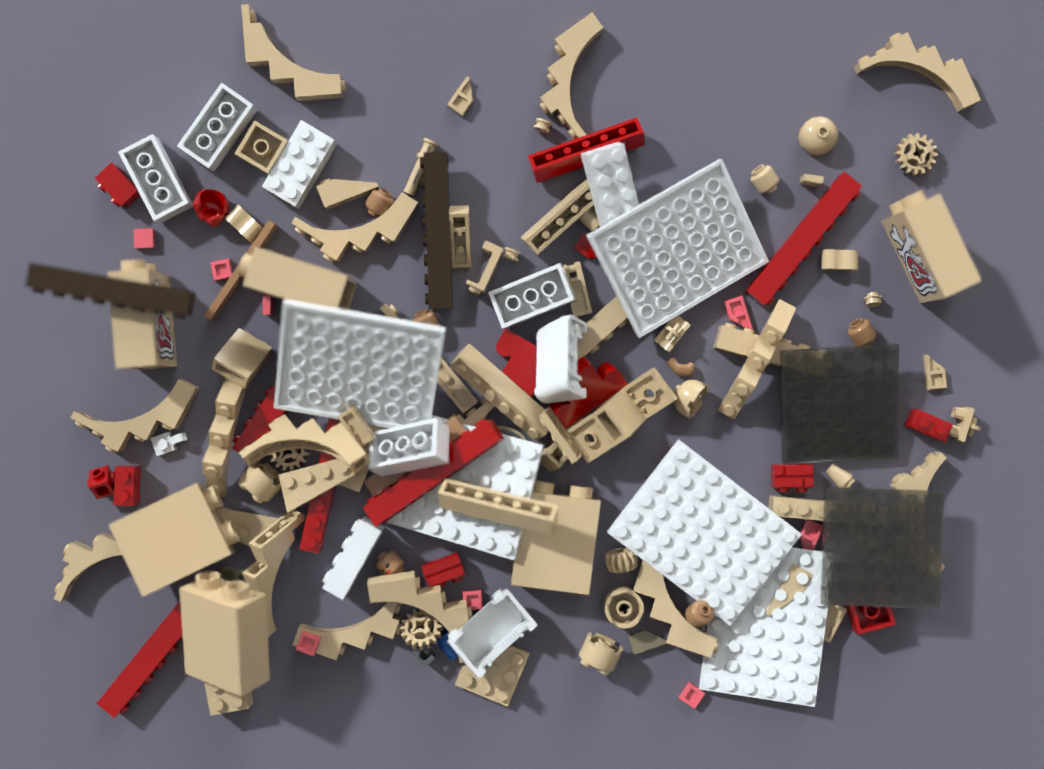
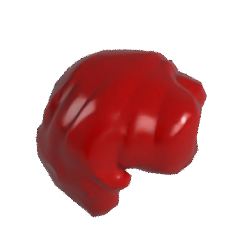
[193,189,229,227]

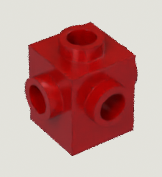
[87,465,115,500]

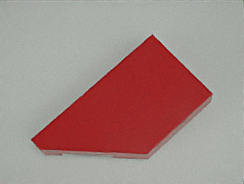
[573,232,597,259]

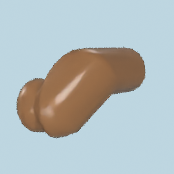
[666,357,696,376]

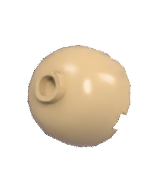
[798,116,838,156]
[673,380,709,419]

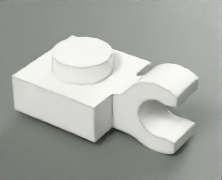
[151,431,188,456]

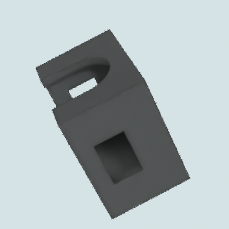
[412,645,436,667]

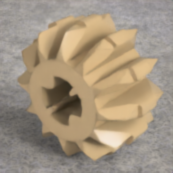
[605,547,638,573]

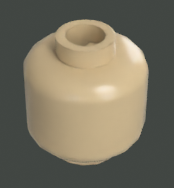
[750,164,779,194]

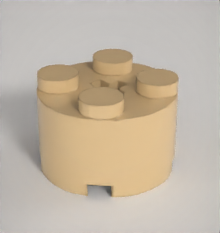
[238,459,281,503]
[603,586,644,628]
[579,632,623,675]

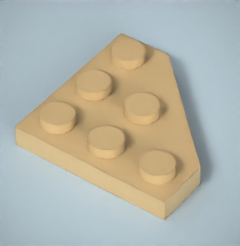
[455,645,530,707]

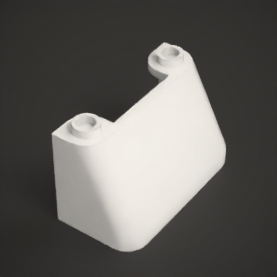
[535,315,587,404]
[447,589,538,678]

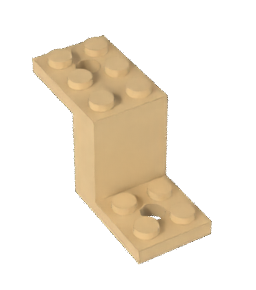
[567,367,677,463]

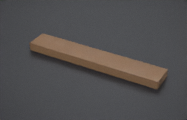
[205,220,278,321]
[364,416,466,496]

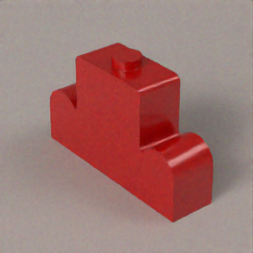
[496,328,537,396]
[550,357,628,429]

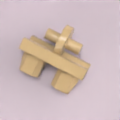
[654,315,691,352]
[949,407,981,442]

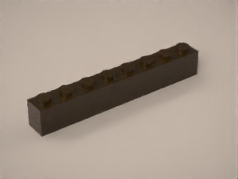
[420,152,453,309]
[25,262,196,320]

